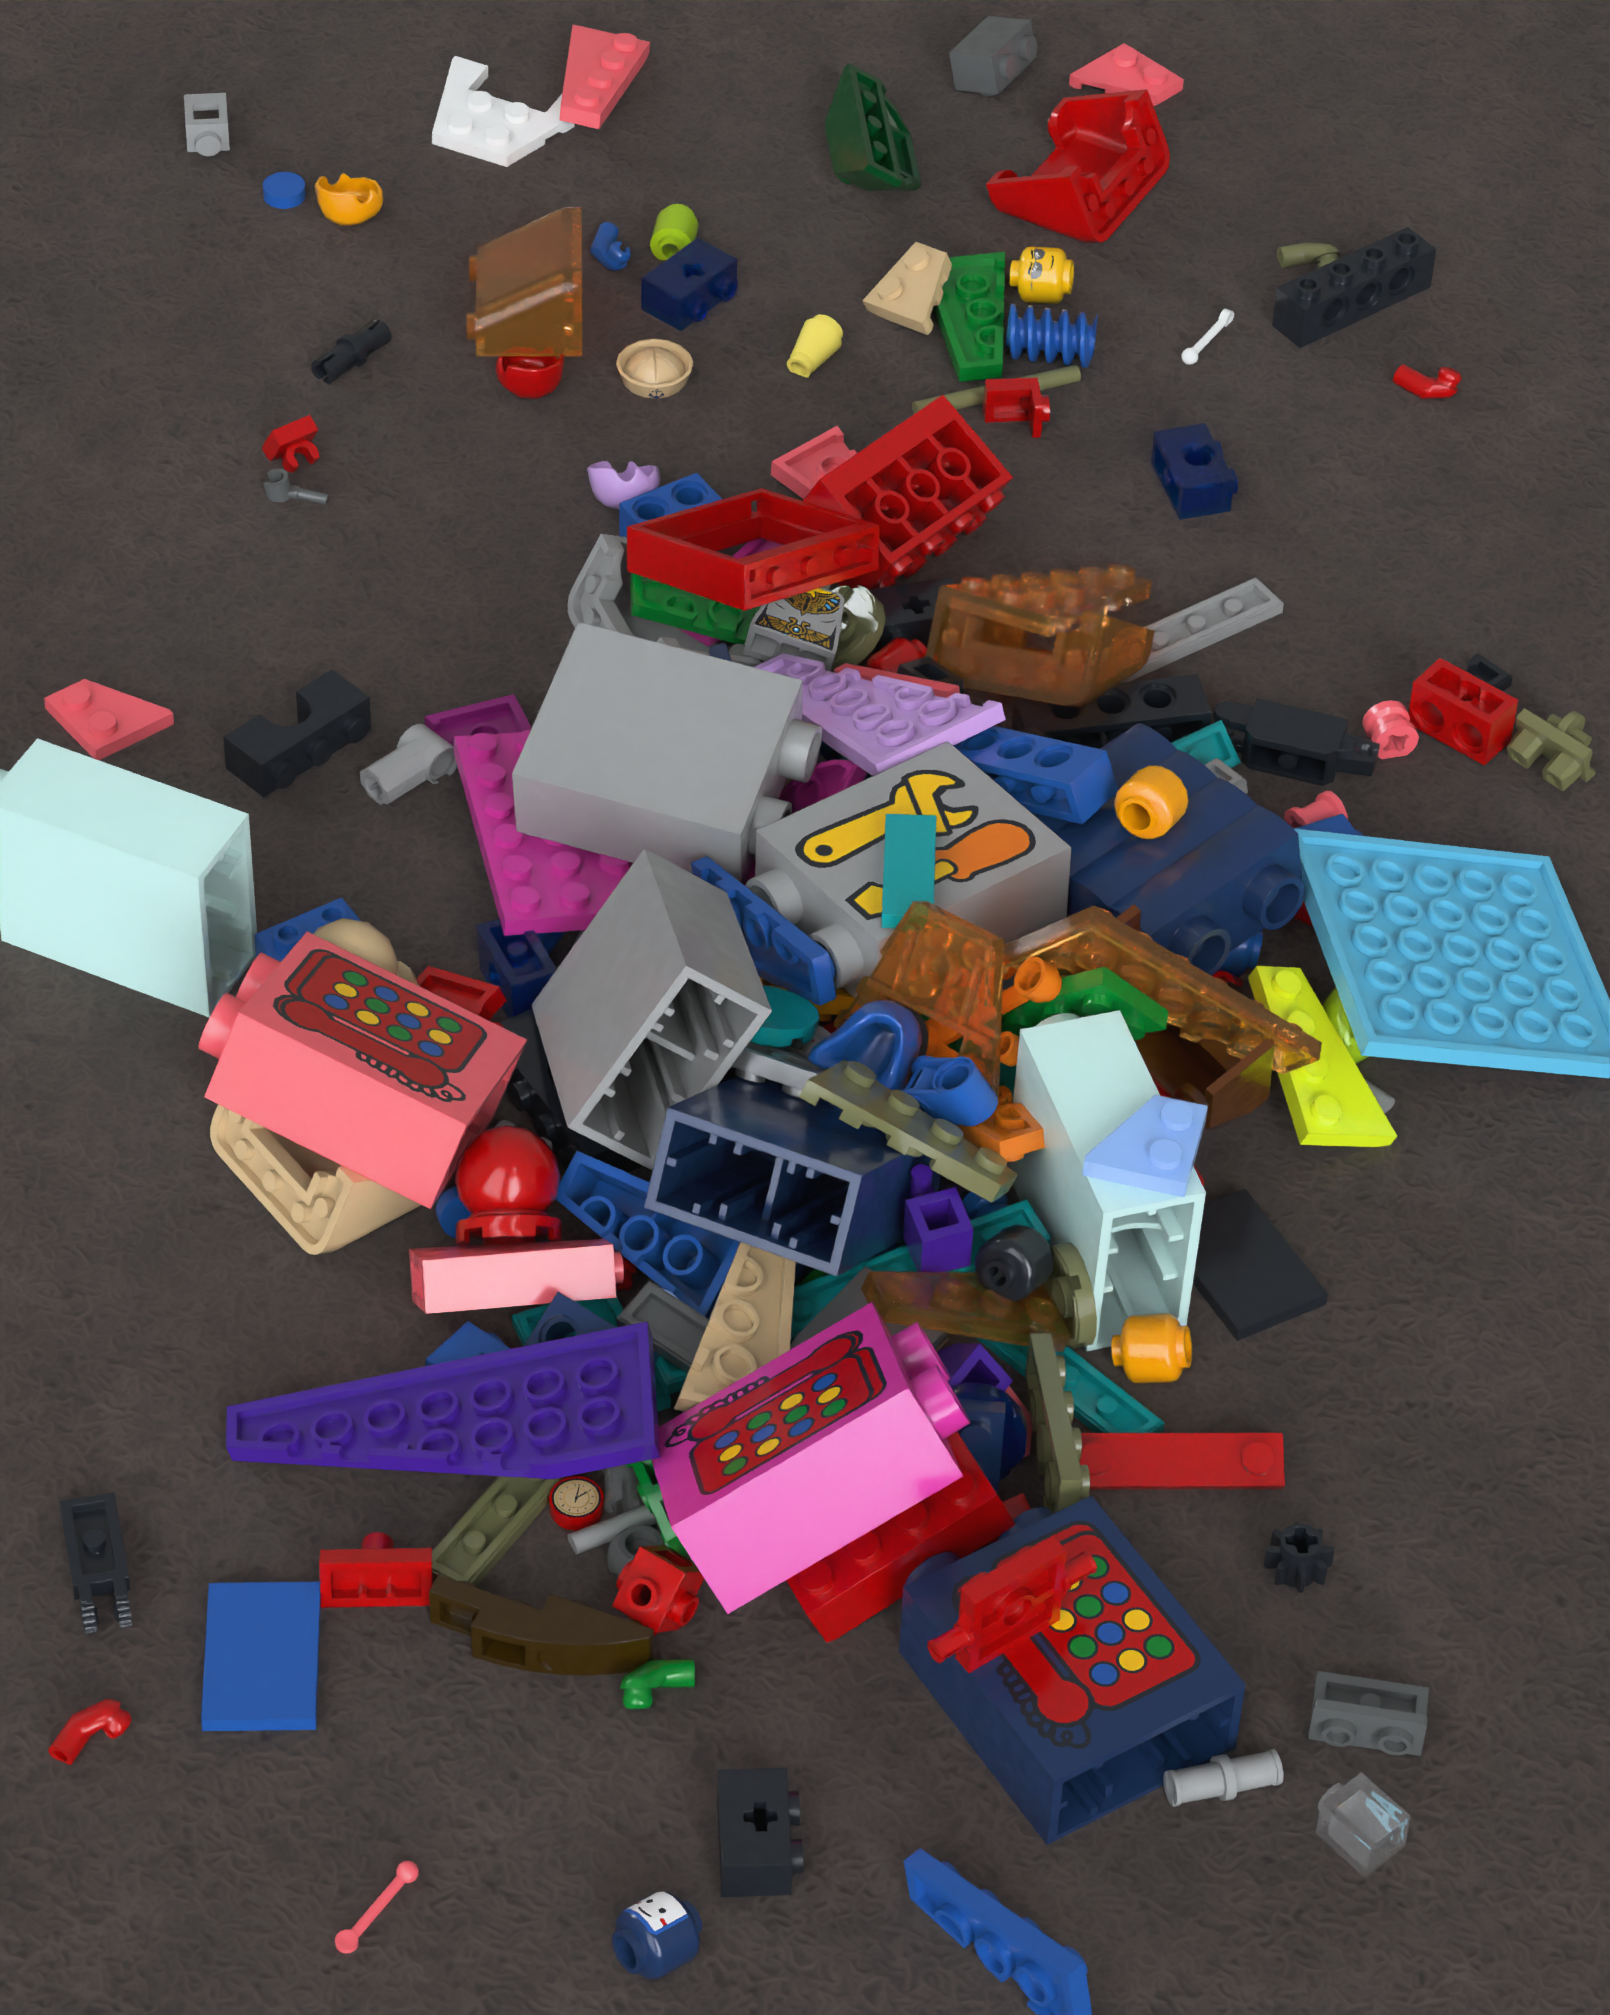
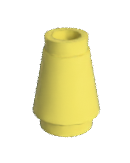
[787,314,843,378]

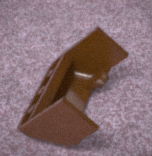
[1072,904,1275,1130]

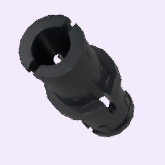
[311,318,392,385]

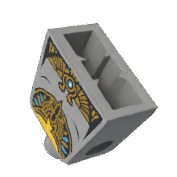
[742,584,845,672]

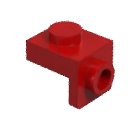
[983,377,1050,438]

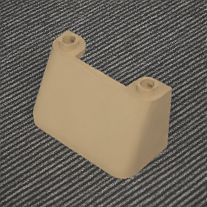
[210,1104,421,1255]

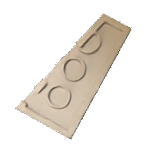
[674,1242,796,1411]

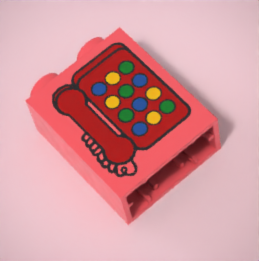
[198,931,527,1209]

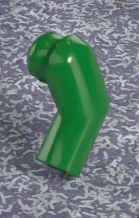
[619,1659,695,1709]

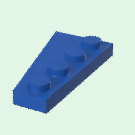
[691,856,836,1006]
[903,1848,1092,2015]

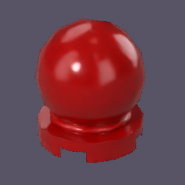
[455,1125,562,1246]

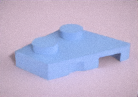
[1082,1095,1208,1197]

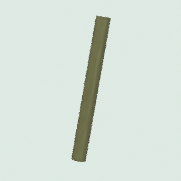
[912,364,1081,414]

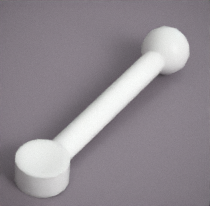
[1181,308,1234,365]

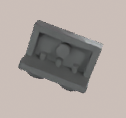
[1308,1671,1429,1756]

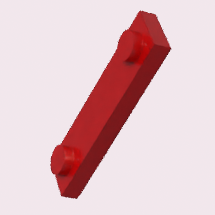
[1079,1433,1285,1489]

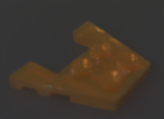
[833,901,1004,1097]

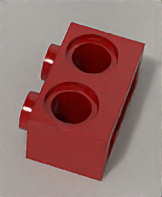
[1408,658,1518,766]

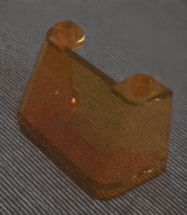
[467,207,582,356]
[925,587,1155,708]

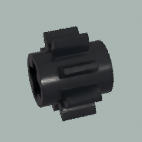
[1263,1522,1334,1593]

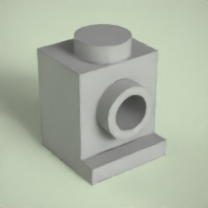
[184,93,230,156]

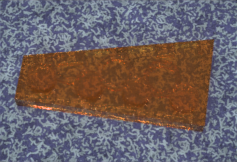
[861,1271,1071,1353]

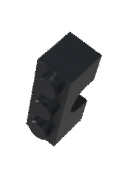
[223,669,371,797]

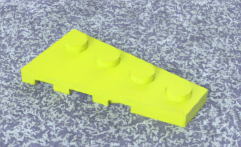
[1248,966,1397,1147]

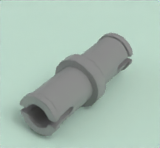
[1163,1749,1283,1807]

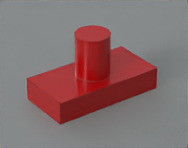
[319,1532,433,1608]

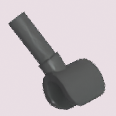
[263,468,329,505]

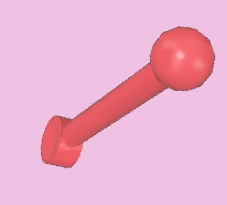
[335,1860,419,1953]

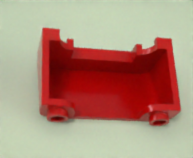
[986,89,1170,243]

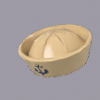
[616,339,693,399]

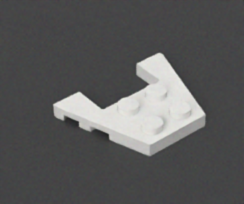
[432,56,574,167]

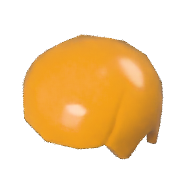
[315,173,384,226]

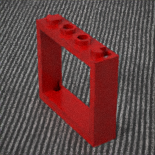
[627,488,879,611]

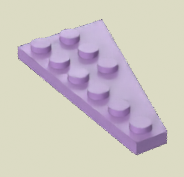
[754,653,1006,776]

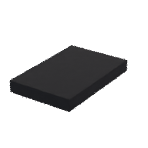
[1193,1189,1328,1341]

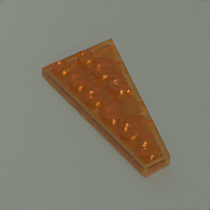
[989,905,1322,1074]

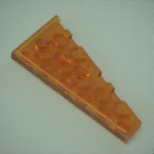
[939,564,1153,637]

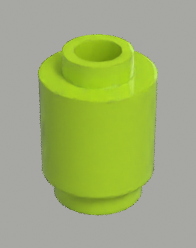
[650,204,698,262]

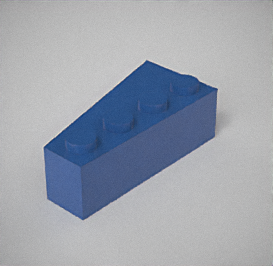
[556,1151,740,1319]

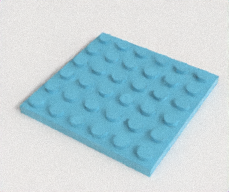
[1293,828,1610,1078]

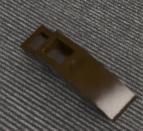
[429,1575,654,1676]

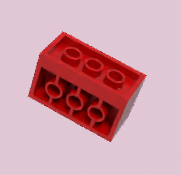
[803,395,1014,590]

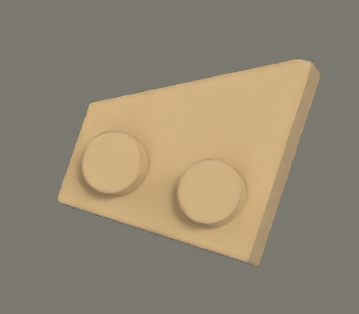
[863,242,952,335]

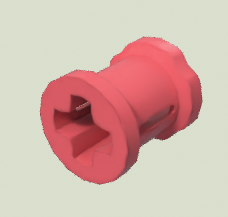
[1284,790,1348,828]

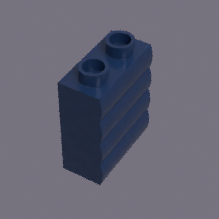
[1032,723,1305,991]

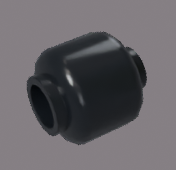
[975,1224,1053,1302]

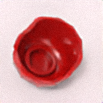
[496,345,564,399]

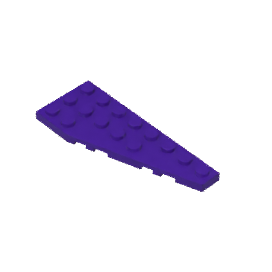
[226,1322,660,1479]

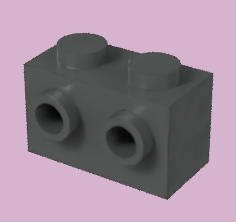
[949,16,1038,96]

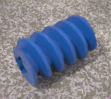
[1006,303,1098,368]

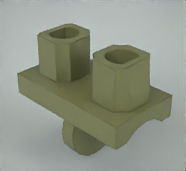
[1507,708,1596,791]

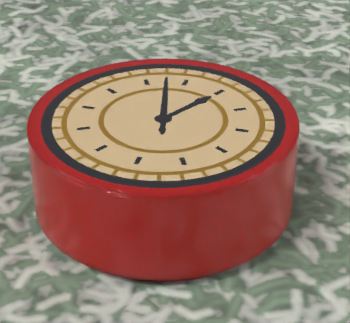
[549,1476,604,1531]

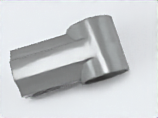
[360,724,457,805]

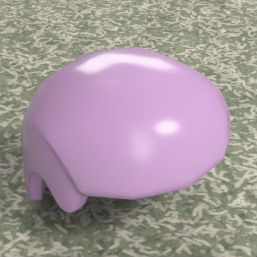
[587,461,661,510]

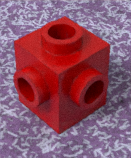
[612,1545,704,1636]

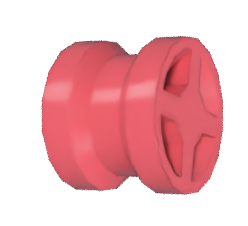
[1362,700,1419,759]

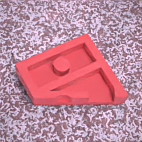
[1069,43,1184,106]
[44,679,174,760]

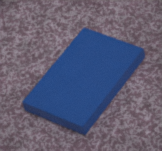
[201,1582,321,1731]

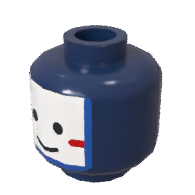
[612,1891,702,1980]

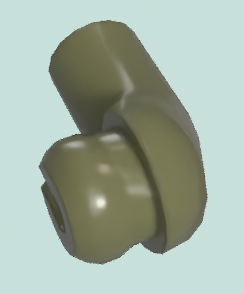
[1277,243,1341,268]

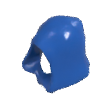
[808,1000,922,1090]

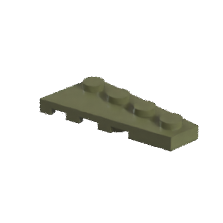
[798,1060,1018,1203]
[1025,1333,1090,1514]

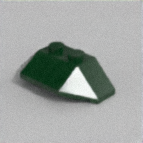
[824,63,921,191]

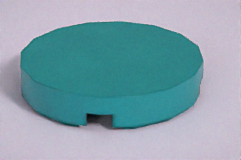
[750,985,819,1047]

